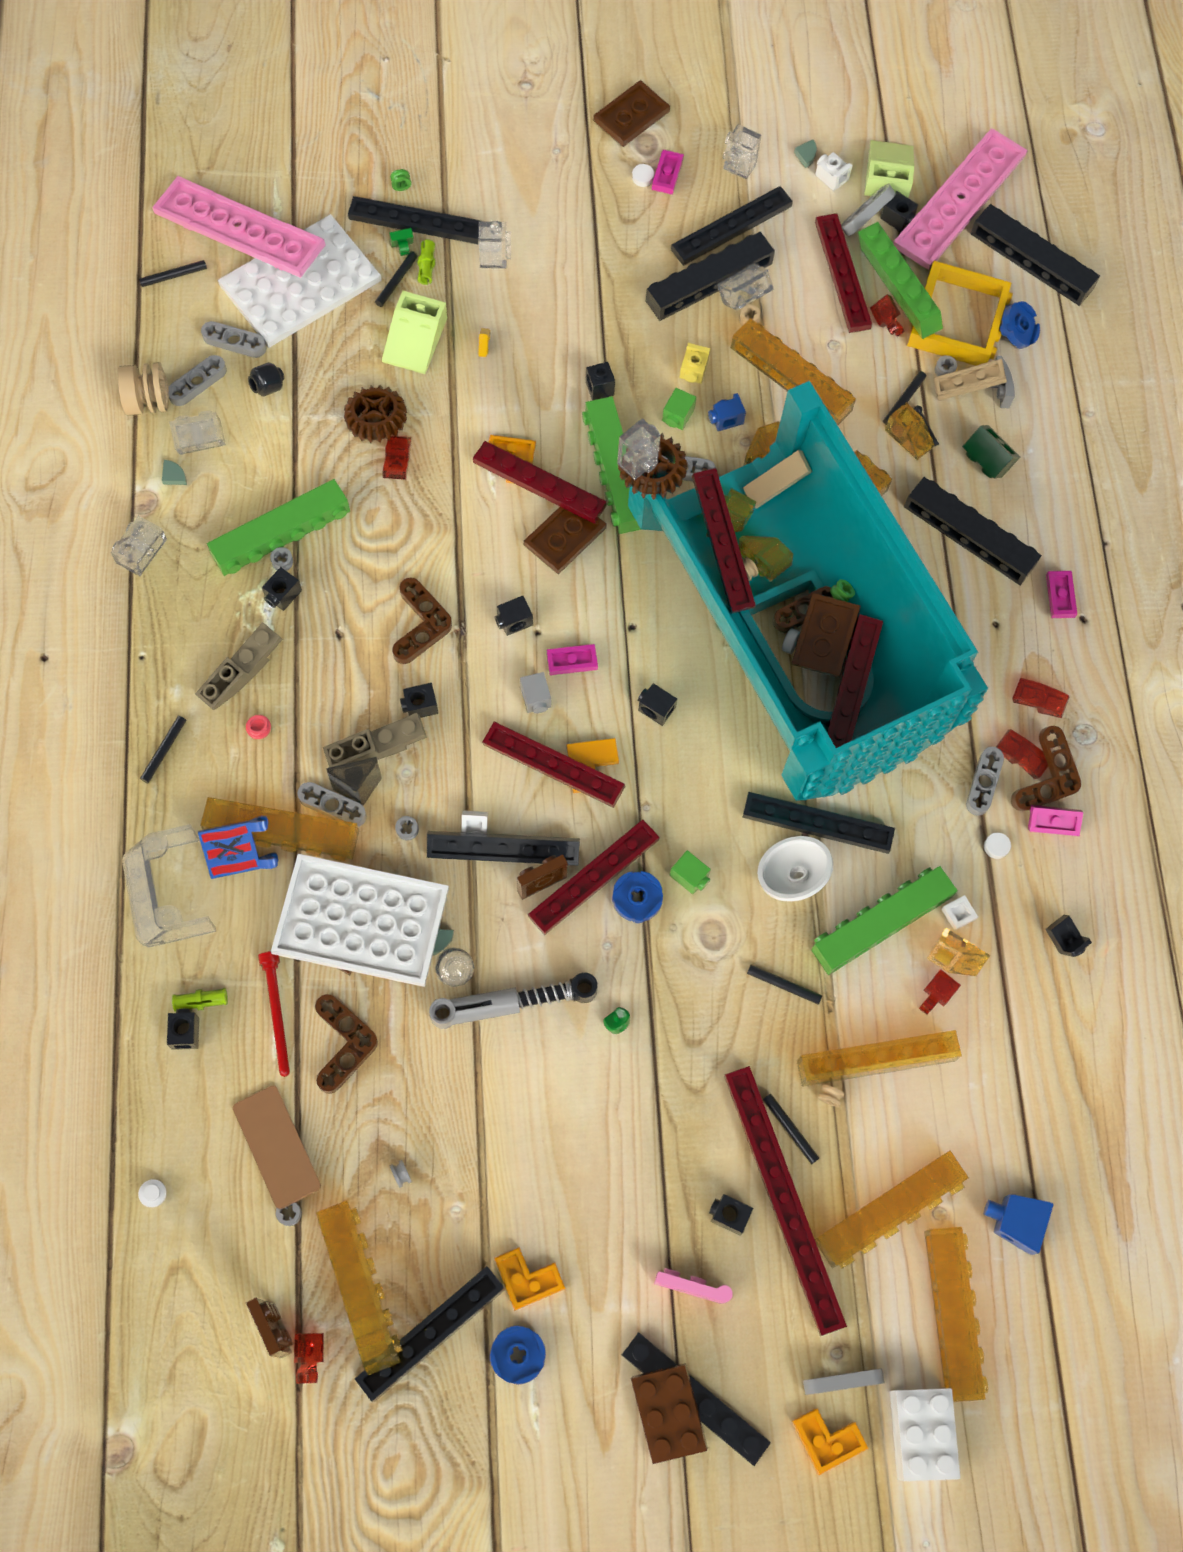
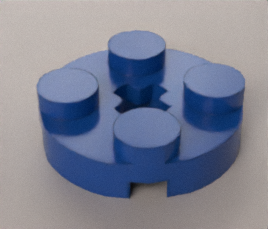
[1000,301,1040,349]
[612,871,663,924]
[490,1326,546,1385]

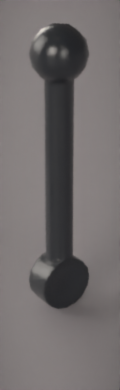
[914,405,939,446]

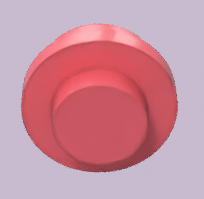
[246,715,271,739]

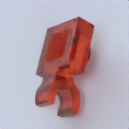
[870,294,905,337]
[919,969,961,1015]
[294,1333,324,1384]

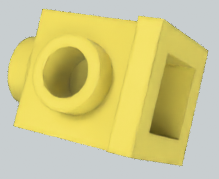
[680,343,710,384]

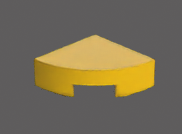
[478,328,491,357]

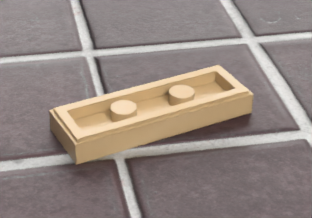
[934,359,1007,401]
[743,450,812,508]

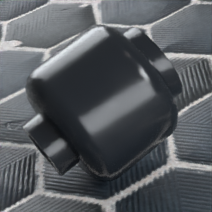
[248,362,284,397]

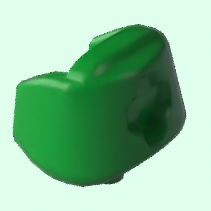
[603,1007,630,1034]

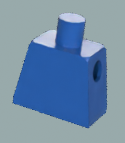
[983,1194,1054,1255]

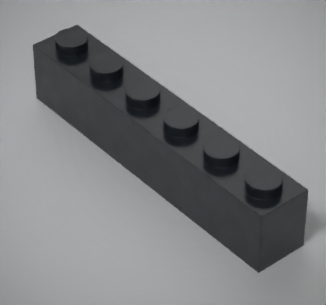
[971,204,1100,306]
[646,231,775,321]
[904,477,1042,586]
[355,1266,505,1402]

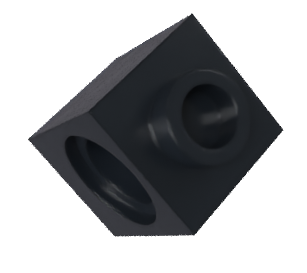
[880,191,918,232]
[586,362,615,400]
[262,567,302,611]
[494,595,533,636]
[400,682,438,718]
[637,683,678,726]
[167,1009,199,1050]
[709,1194,753,1236]

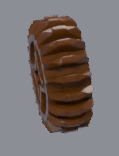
[344,384,407,444]
[618,432,688,500]

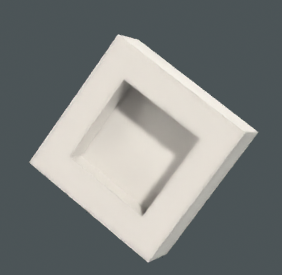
[461,811,488,834]
[941,895,978,931]

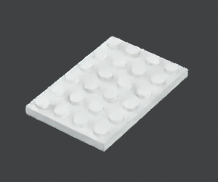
[218,214,382,348]
[271,854,449,987]

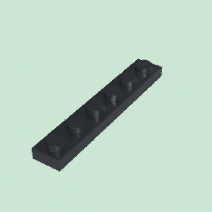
[671,186,793,266]
[348,196,483,244]
[742,792,895,854]
[427,831,580,866]
[621,1332,771,1466]

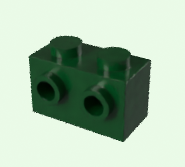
[962,425,1020,479]

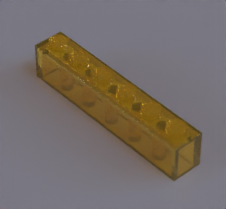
[731,318,856,425]
[200,797,359,861]
[797,1030,962,1087]
[815,1150,969,1269]
[316,1200,402,1375]
[924,1227,988,1402]

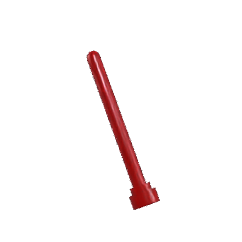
[258,951,290,1077]

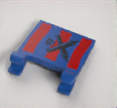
[198,816,279,879]

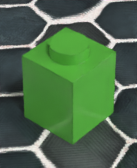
[662,388,696,430]
[669,850,711,894]

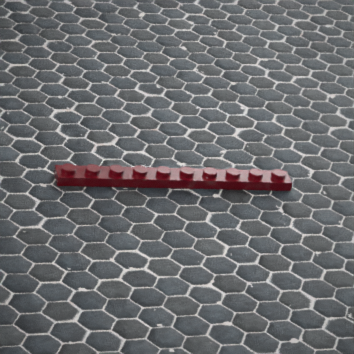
[724,1066,847,1336]

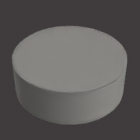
[782,628,801,654]

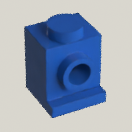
[708,393,746,432]

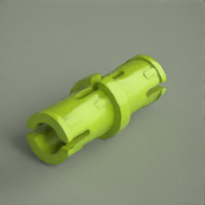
[417,239,435,285]
[172,988,228,1012]

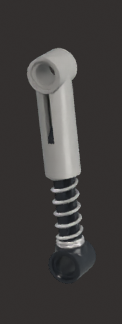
[429,973,598,1029]

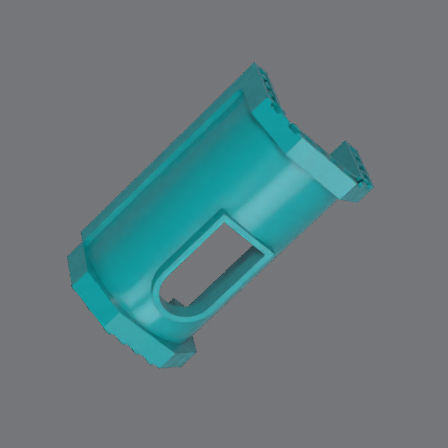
[628,381,988,801]

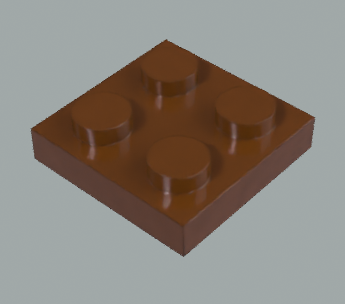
[517,855,568,900]

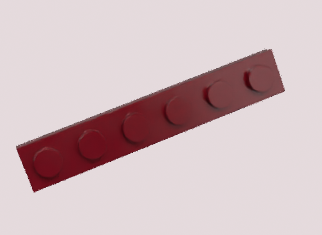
[815,213,872,333]
[473,441,607,524]
[692,468,756,614]
[827,614,883,748]
[482,721,625,808]
[528,819,660,936]

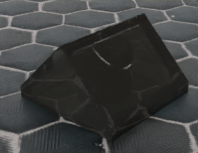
[326,757,382,806]

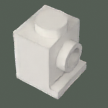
[816,152,853,191]

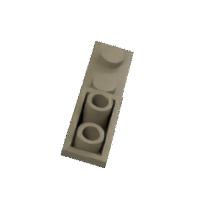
[195,622,283,710]
[323,713,427,771]

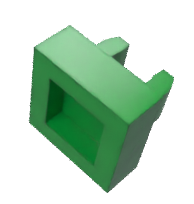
[389,228,413,256]

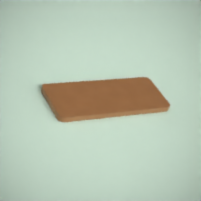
[233,1086,321,1209]

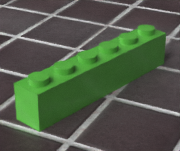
[858,222,943,339]
[582,396,642,534]
[207,479,350,576]
[811,866,958,976]

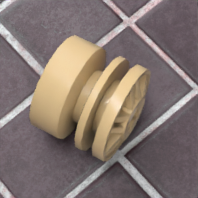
[118,362,169,416]

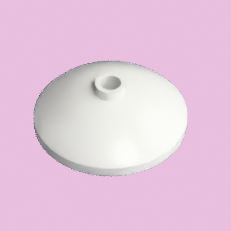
[757,836,833,901]

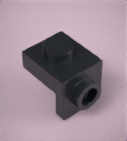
[1045,914,1092,957]

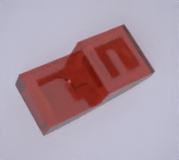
[383,436,412,480]
[1012,678,1070,718]
[996,729,1048,779]

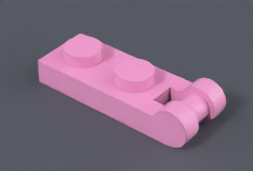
[654,1268,733,1304]

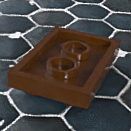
[593,80,670,147]
[523,507,607,574]
[791,593,861,678]
[246,1297,293,1358]
[631,1363,708,1464]

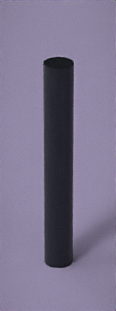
[375,251,418,307]
[139,260,207,287]
[883,371,927,426]
[140,715,187,784]
[747,965,823,1005]
[763,1094,820,1165]

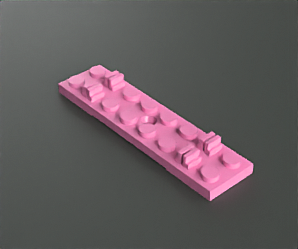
[893,128,1028,270]
[152,176,326,278]

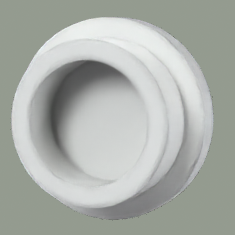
[138,1179,167,1208]

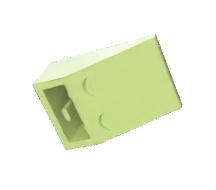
[864,140,914,198]
[382,290,447,374]

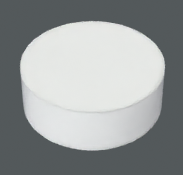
[632,164,654,187]
[984,833,1011,859]

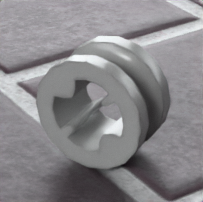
[935,355,957,376]
[270,547,293,571]
[395,816,419,840]
[390,1160,412,1188]
[276,1203,302,1226]

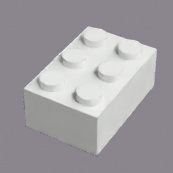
[890,1388,961,1481]

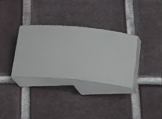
[992,355,1015,409]

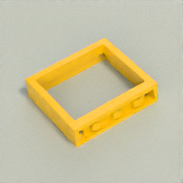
[907,260,1013,366]

